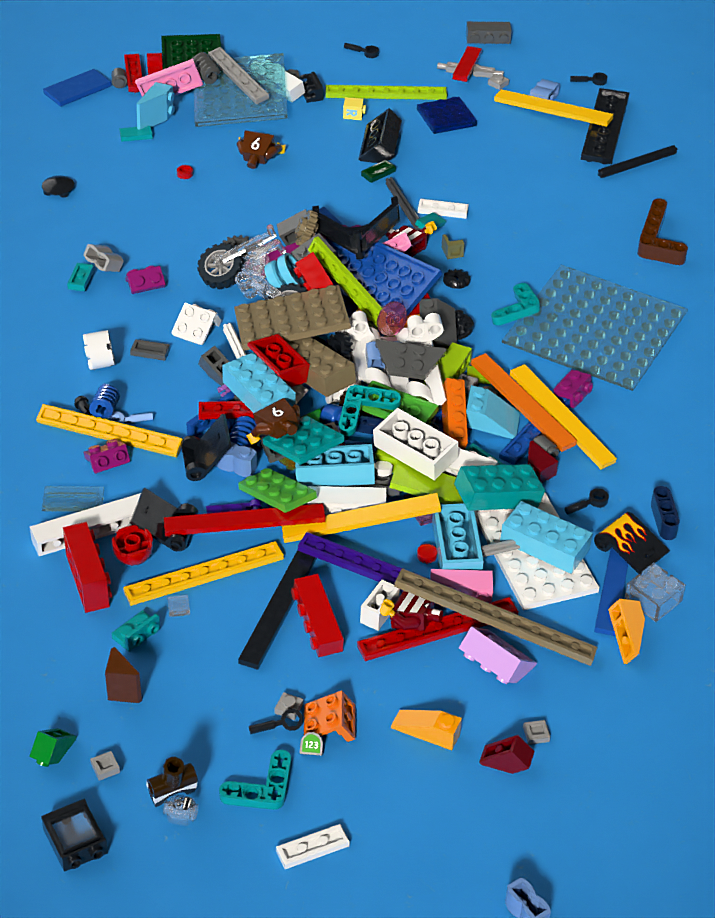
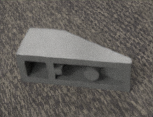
[198,346,229,386]

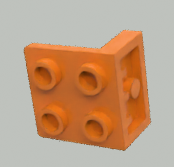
[304,690,355,742]

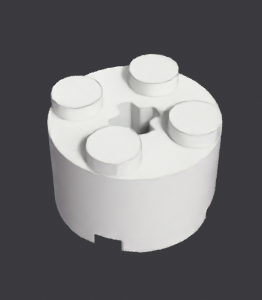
[83,330,115,370]

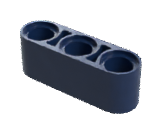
[651,486,680,540]

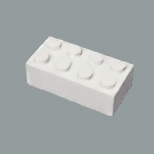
[373,408,458,480]

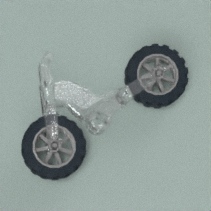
[197,224,307,300]

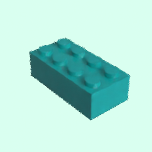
[454,464,545,511]

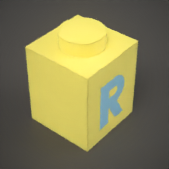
[343,97,366,120]

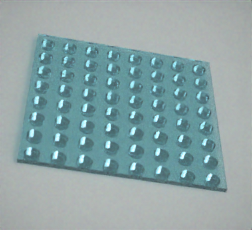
[502,265,688,391]

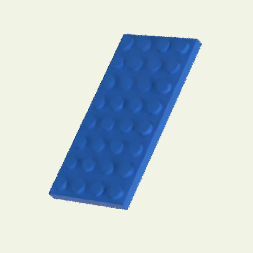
[325,238,442,325]

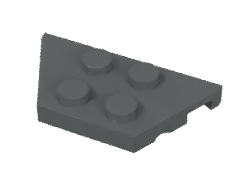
[375,339,446,380]

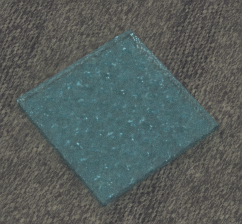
[194,53,288,127]

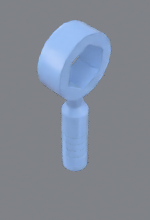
[106,412,153,424]

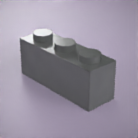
[466,21,511,44]

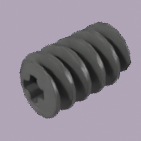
[192,52,219,84]

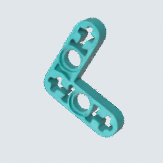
[491,283,541,325]
[339,385,401,436]
[219,750,291,810]

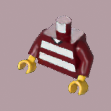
[385,221,437,257]
[380,591,443,631]

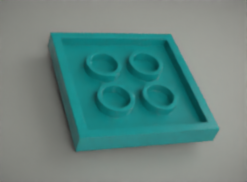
[263,416,344,465]

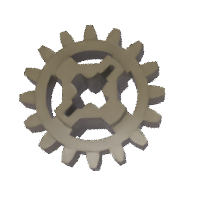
[295,210,319,246]

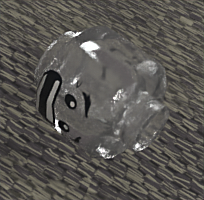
[163,794,199,826]

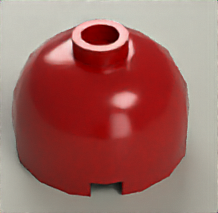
[112,525,153,566]

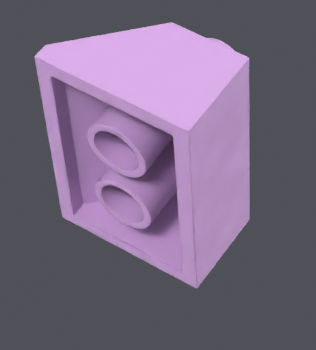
[459,626,537,684]

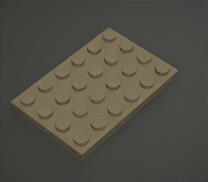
[234,285,351,351]

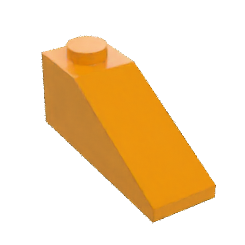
[608,599,645,664]
[391,710,462,750]

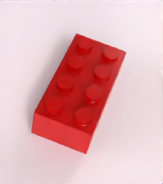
[63,522,112,613]

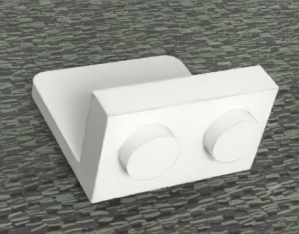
[172,303,222,345]

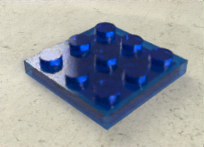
[417,97,477,134]

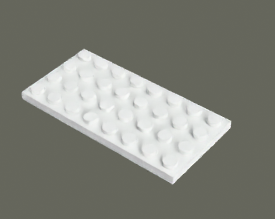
[474,493,599,610]

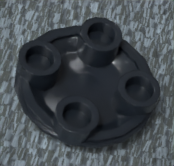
[42,176,74,197]
[455,310,474,340]

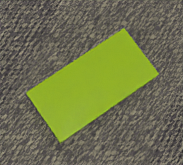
[389,460,464,504]

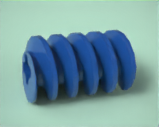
[89,383,120,419]
[229,416,256,447]

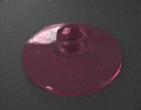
[377,302,407,337]

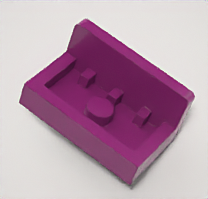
[125,265,166,294]
[553,370,593,408]
[83,439,130,473]

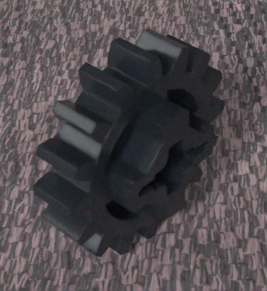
[325,332,353,359]

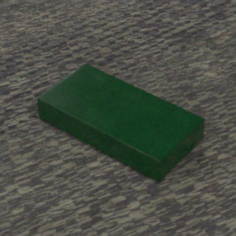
[361,160,396,183]

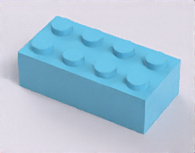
[222,352,296,413]
[295,444,375,487]
[500,501,593,574]
[432,504,484,571]

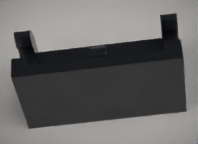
[300,72,323,103]

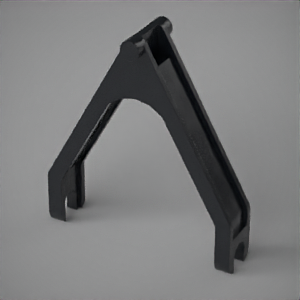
[312,196,400,259]

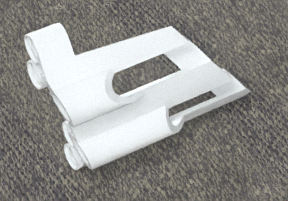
[336,311,447,405]

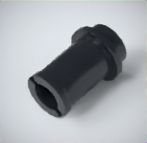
[74,396,93,416]

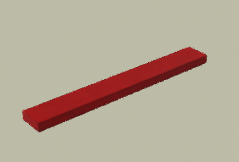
[164,503,325,536]
[357,597,519,661]

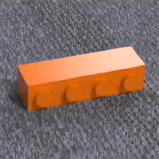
[442,378,468,450]

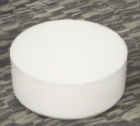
[374,461,393,477]

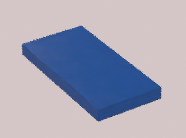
[43,69,111,107]

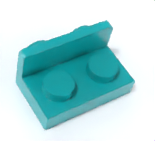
[111,610,160,652]

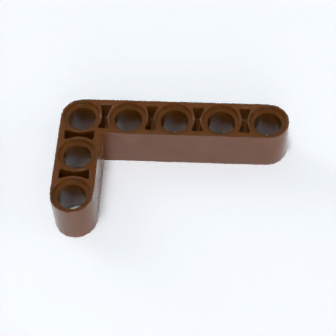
[637,198,688,265]

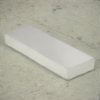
[418,199,469,219]
[276,824,350,869]

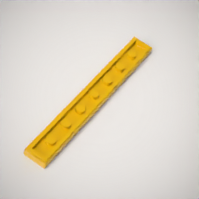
[494,89,613,127]
[509,364,617,469]
[36,404,182,458]
[282,493,441,543]
[123,541,284,606]

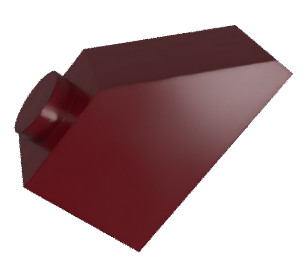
[527,440,558,484]
[479,735,535,774]

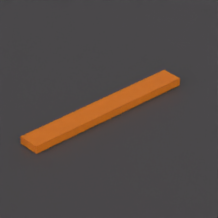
[471,353,577,452]

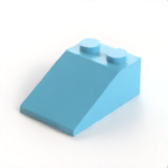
[136,82,175,129]
[466,385,520,439]

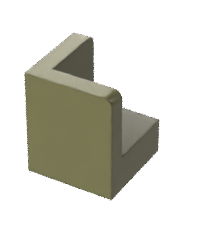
[441,234,464,259]

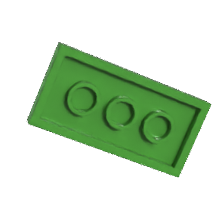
[361,380,439,424]
[238,468,317,513]

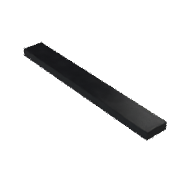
[238,550,317,670]

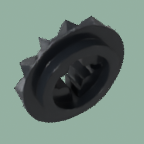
[443,268,470,289]

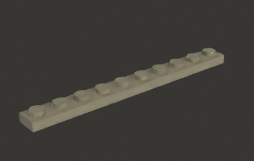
[394,568,597,666]

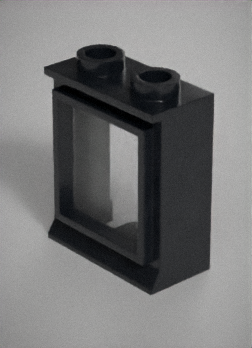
[41,798,108,872]

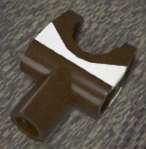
[146,757,198,807]

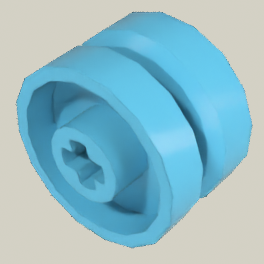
[264,253,305,290]

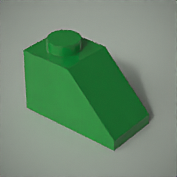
[29,728,77,767]

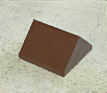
[105,647,142,703]

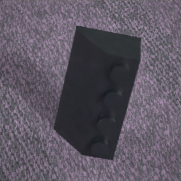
[358,108,402,163]

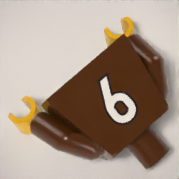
[237,130,286,169]
[246,398,300,444]

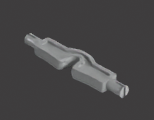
[437,62,504,78]

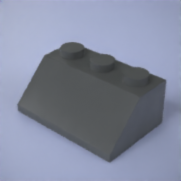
[419,298,457,349]

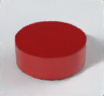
[177,165,193,179]
[417,544,437,564]

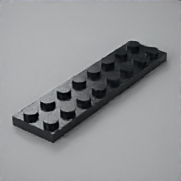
[581,88,630,165]

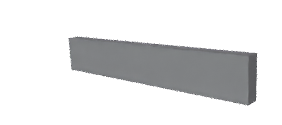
[208,47,269,105]

